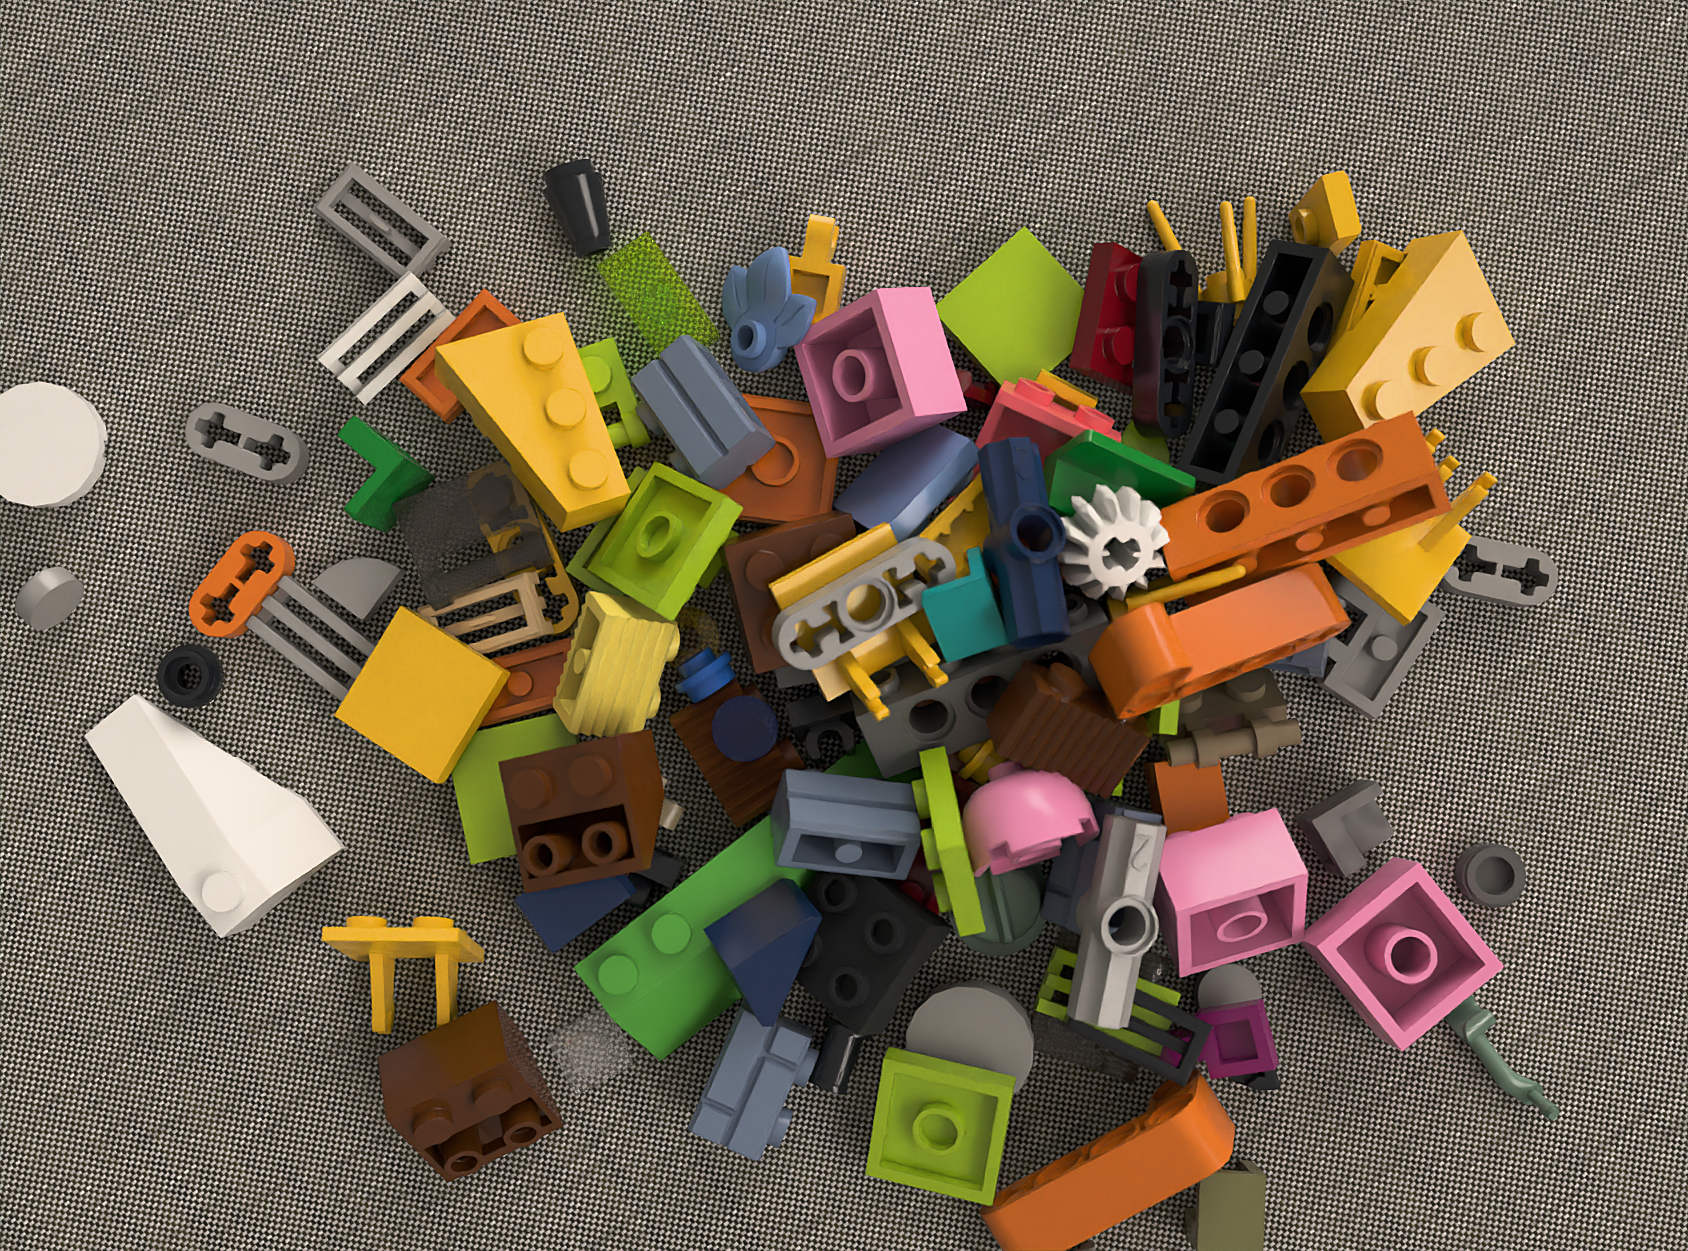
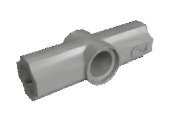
[1066,814,1167,1030]

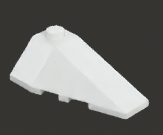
[84,695,346,938]

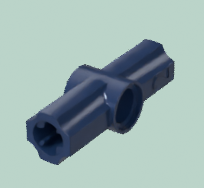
[977,437,1071,649]

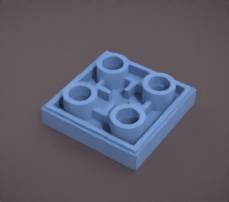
[832,424,980,544]

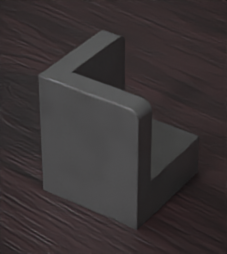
[1295,779,1394,878]

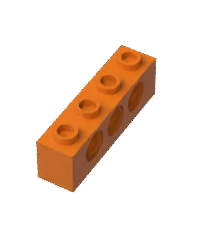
[1159,410,1452,608]

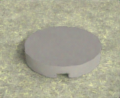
[906,980,1035,1095]

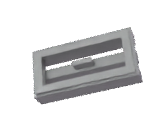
[312,161,452,280]
[244,575,377,702]

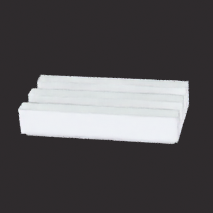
[317,270,456,405]

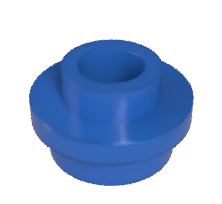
[673,646,736,703]

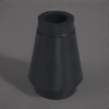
[542,159,613,259]

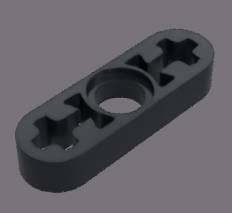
[1132,250,1199,439]

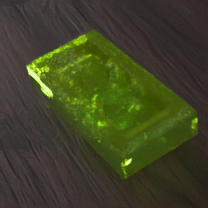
[596,231,721,358]

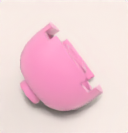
[962,760,1100,877]

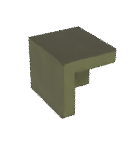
[1184,1160,1266,1251]

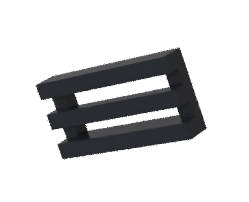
[1061,988,1213,1087]

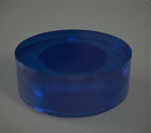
[712,696,779,762]

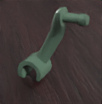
[1444,995,1560,1120]

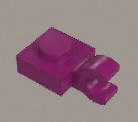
[1158,998,1279,1079]

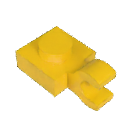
[788,214,847,326]

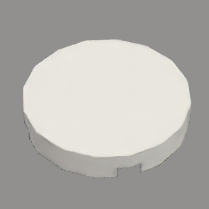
[0,381,108,508]

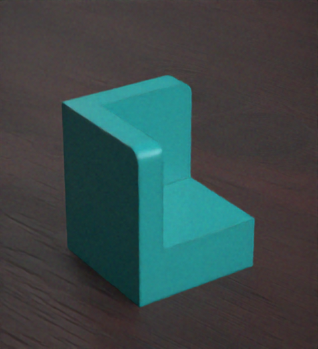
[921,546,1008,663]

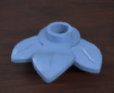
[722,246,817,373]

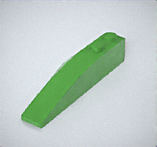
[573,739,923,1061]

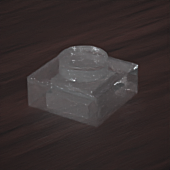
[546,1006,636,1096]

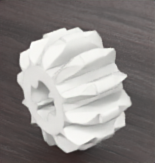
[1057,484,1170,601]

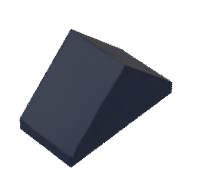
[513,874,637,955]
[703,878,823,1027]

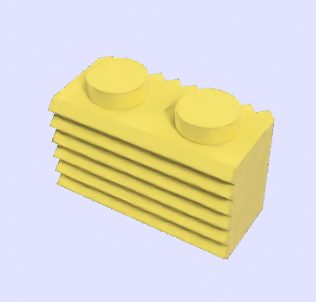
[553,591,680,738]

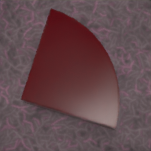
[955,369,999,412]

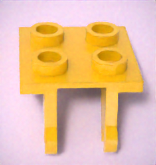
[1324,428,1498,626]
[768,521,949,722]
[322,916,485,1034]

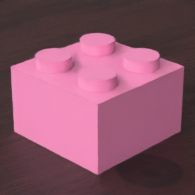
[793,287,968,459]
[1152,808,1308,978]
[1300,857,1504,1052]

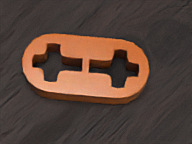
[189,530,295,639]

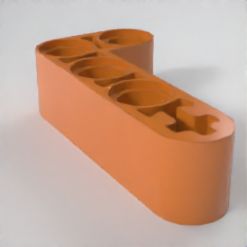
[1088,562,1351,720]
[979,1068,1235,1251]

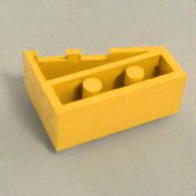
[1300,230,1515,444]
[435,312,631,533]

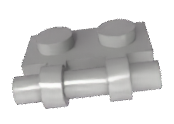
[1316,571,1446,719]

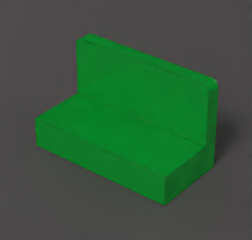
[337,415,435,533]
[1043,429,1196,553]

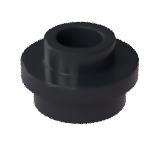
[157,645,224,708]

